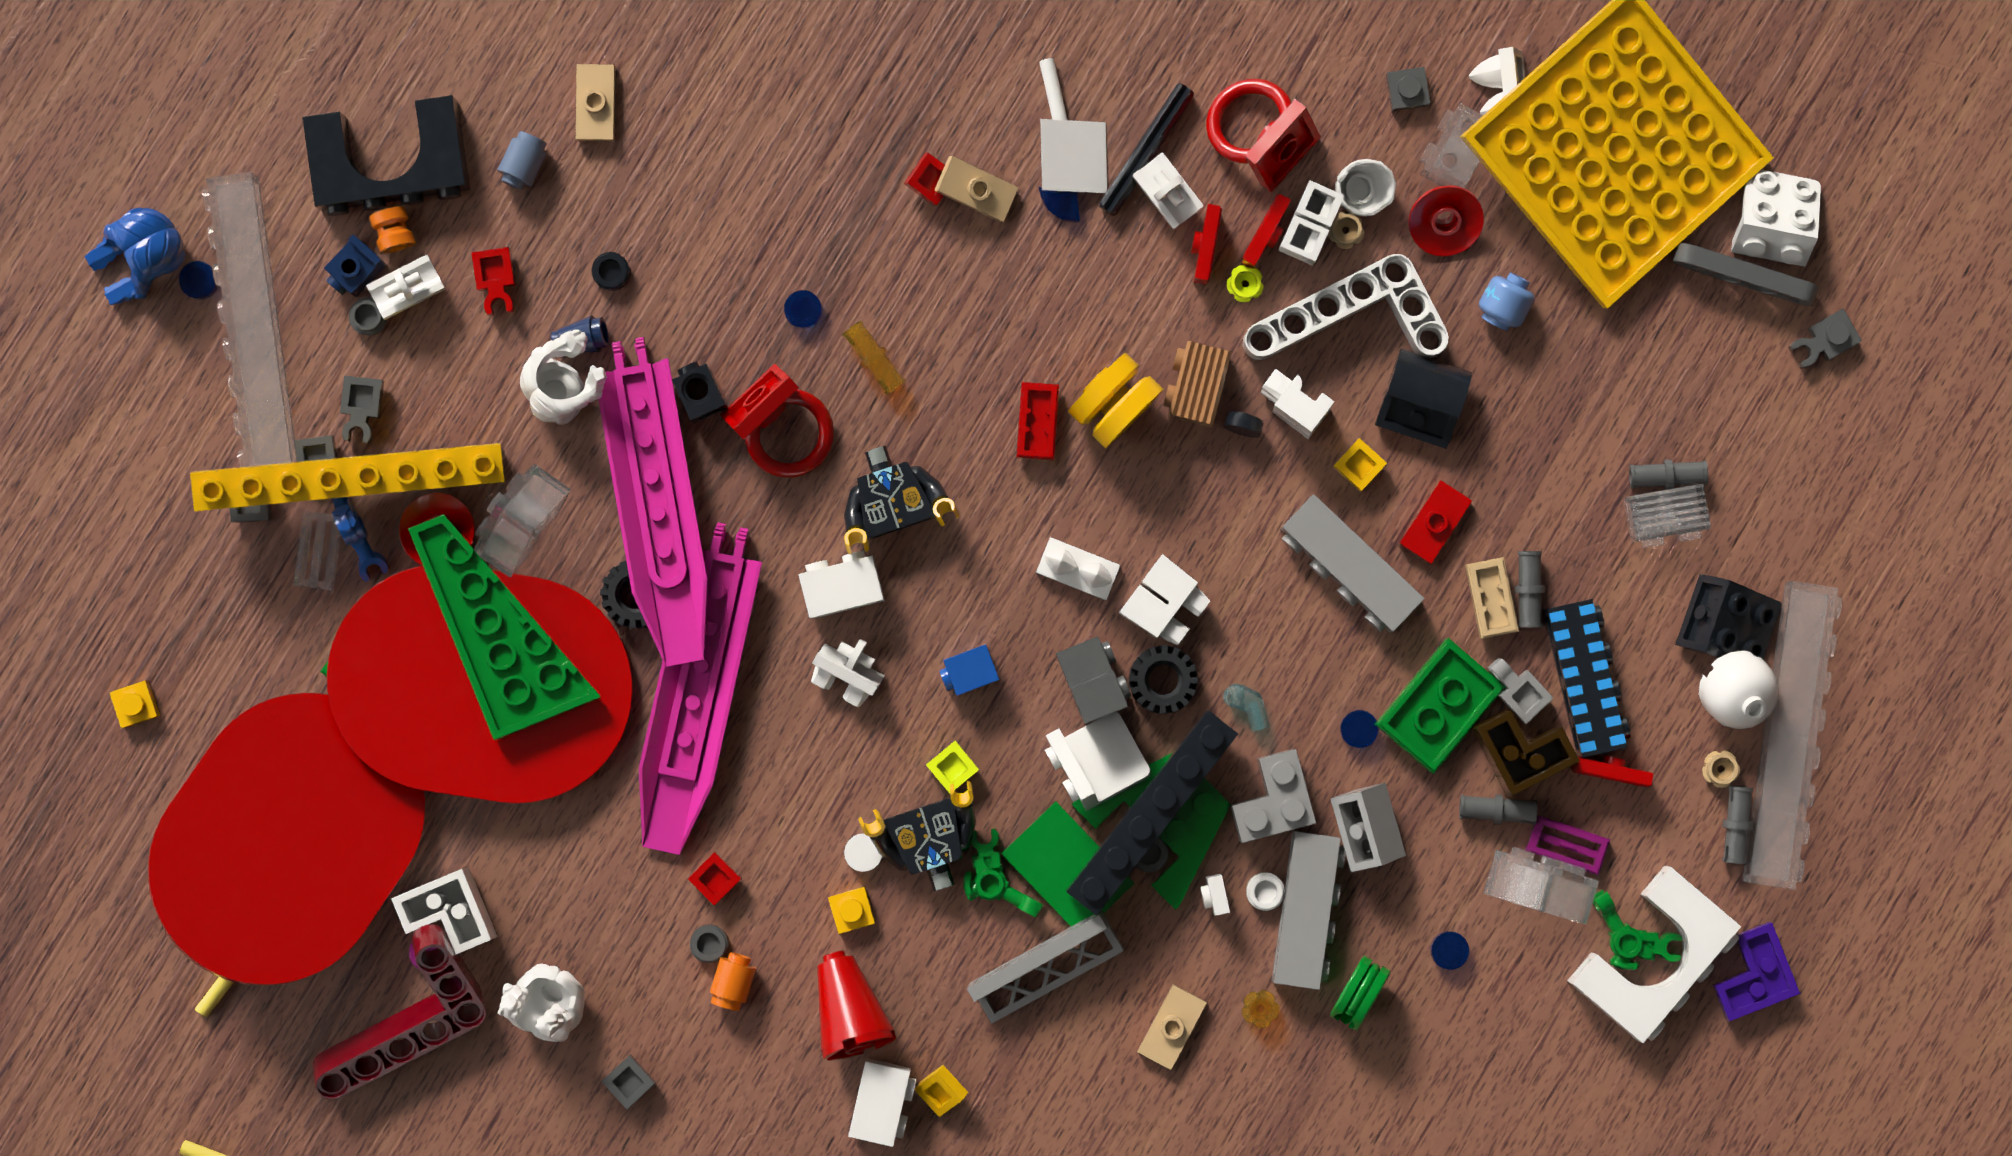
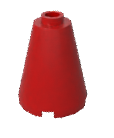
[817,951,896,1061]

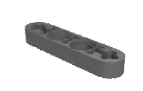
[1673,243,1819,306]

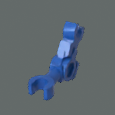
[331,497,388,582]

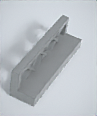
[967,910,1124,1024]

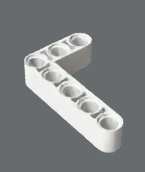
[1242,254,1449,360]

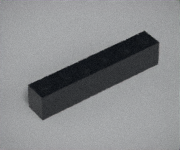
[1066,710,1238,916]

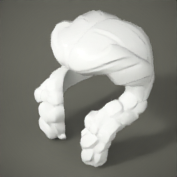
[520,330,607,425]
[498,963,585,1042]

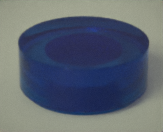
[179,261,219,300]
[784,290,822,329]
[1340,710,1379,748]
[1430,931,1469,970]

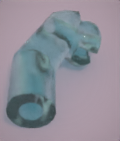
[1223,684,1270,732]

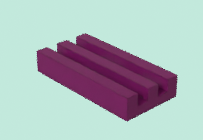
[1525,815,1610,876]

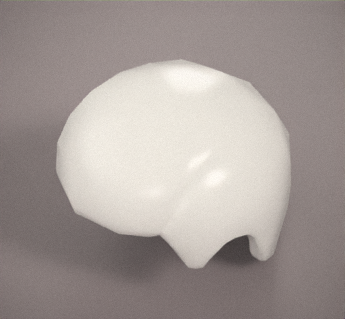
[1335,159,1397,217]

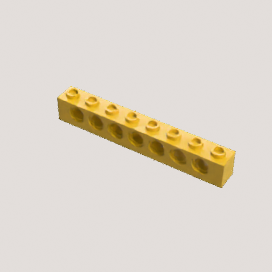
[190,443,504,511]

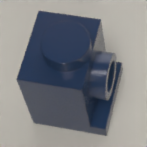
[324,234,387,297]

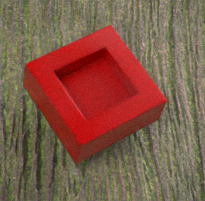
[904,152,945,206]
[688,851,742,906]

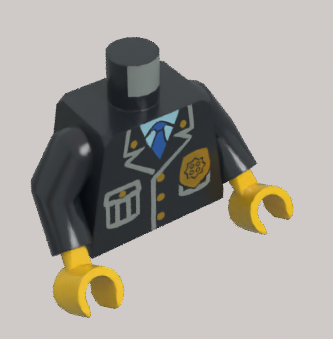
[844,446,960,555]
[858,781,976,891]

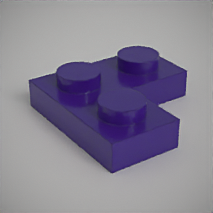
[1713,922,1800,1021]

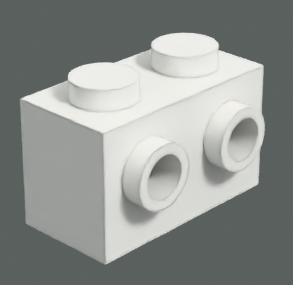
[798,551,885,619]
[848,1058,916,1147]

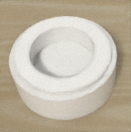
[844,833,882,872]
[1246,872,1285,911]

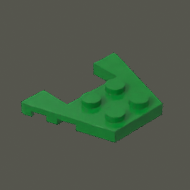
[1072,752,1231,910]

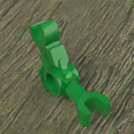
[963,828,1043,917]
[1589,890,1682,970]

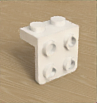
[1731,169,1821,267]
[1045,712,1150,811]

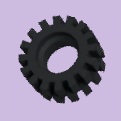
[600,561,647,628]
[1129,645,1198,714]

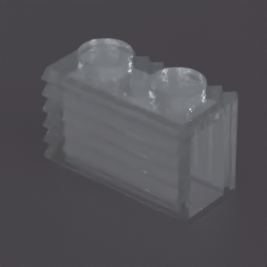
[1623,484,1711,548]

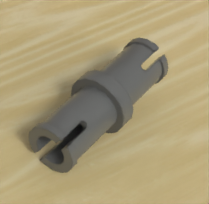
[1629,459,1708,490]
[1515,551,1545,627]
[1722,785,1754,864]
[1459,794,1537,825]

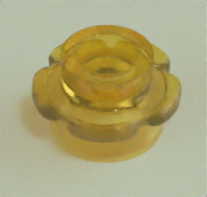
[1242,990,1279,1028]

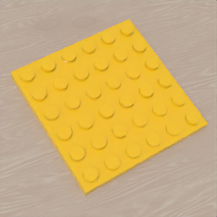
[1460,0,1774,308]

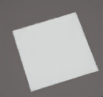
[1040,119,1107,193]

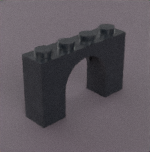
[302,95,470,216]

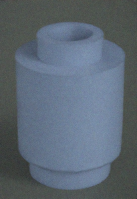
[497,131,547,190]

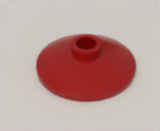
[1408,185,1484,256]
[399,493,475,565]

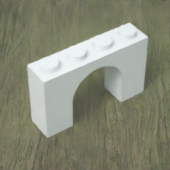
[1567,866,1741,1043]

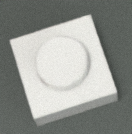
[1200,874,1230,916]

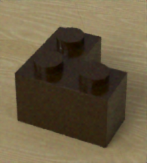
[1471,710,1580,796]

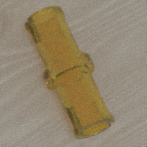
[842,320,906,395]

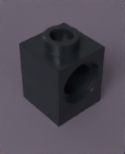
[672,361,728,424]

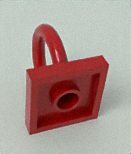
[1206,79,1321,193]
[720,364,834,478]

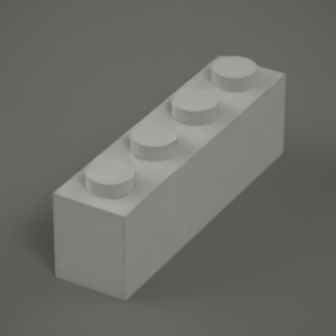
[1280,494,1425,633]
[1271,830,1346,990]

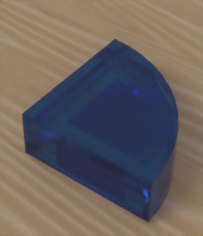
[1039,187,1080,223]

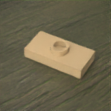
[576,64,616,142]
[934,156,1019,222]
[1465,557,1519,639]
[1137,984,1207,1070]

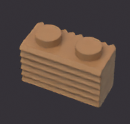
[1163,341,1232,428]

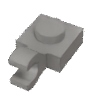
[1487,658,1554,724]

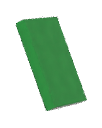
[1374,638,1505,774]
[1001,801,1135,926]

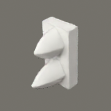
[1469,47,1526,116]
[1036,537,1120,600]

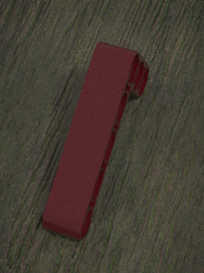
[313,924,486,1099]

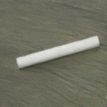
[1039,58,1068,120]

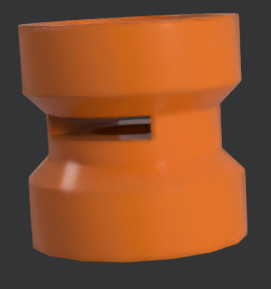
[369,206,416,254]

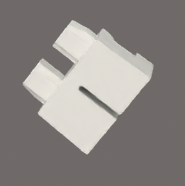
[1278,180,1345,266]
[1260,369,1335,439]
[1119,554,1210,645]

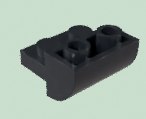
[1375,348,1472,449]

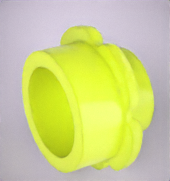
[1226,265,1264,302]

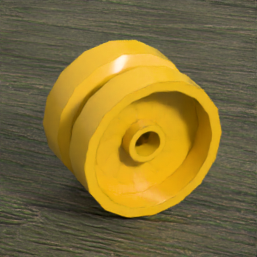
[1068,352,1164,449]

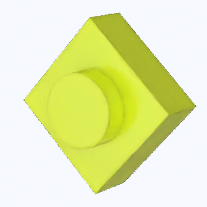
[926,741,979,794]

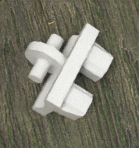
[1132,152,1204,230]
[366,255,445,320]
[811,639,885,707]

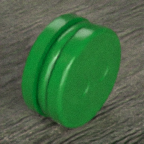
[1330,956,1391,1031]

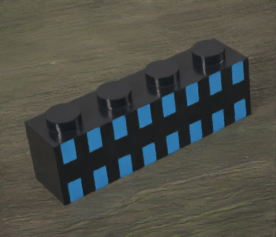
[1543,599,1631,758]

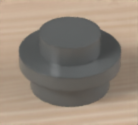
[349,298,387,336]

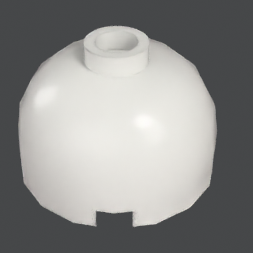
[1699,651,1779,729]

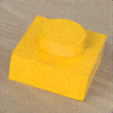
[1333,438,1387,492]
[109,680,160,728]
[828,886,875,934]
[914,1065,969,1117]

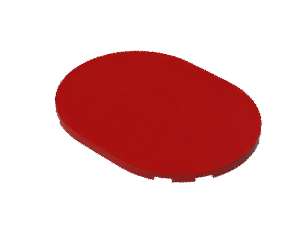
[327,566,632,804]
[148,693,425,986]

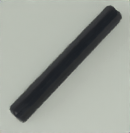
[1099,83,1194,216]

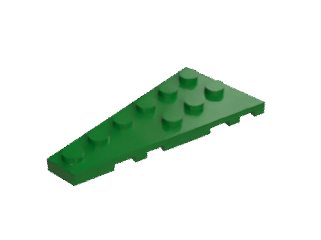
[408,514,601,741]

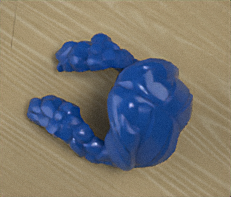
[85,207,186,305]

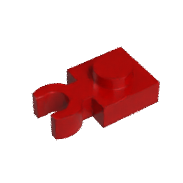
[471,247,516,316]

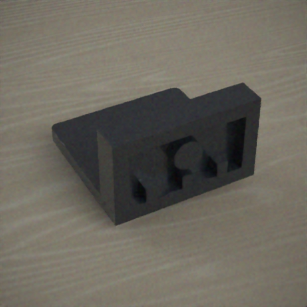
[1675,574,1782,659]

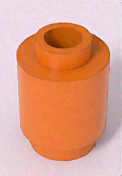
[710,952,757,1011]

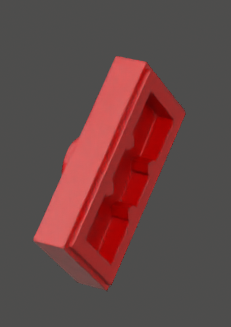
[1240,194,1291,269]
[1191,204,1222,285]
[1016,382,1059,461]
[1399,480,1472,564]
[1571,755,1654,788]

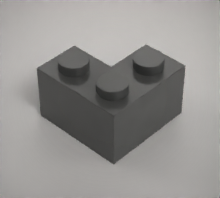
[1056,636,1132,724]

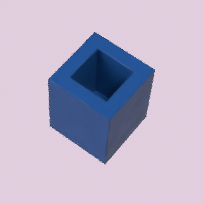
[939,644,999,696]

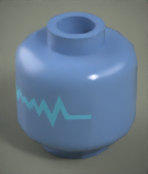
[1479,272,1535,331]

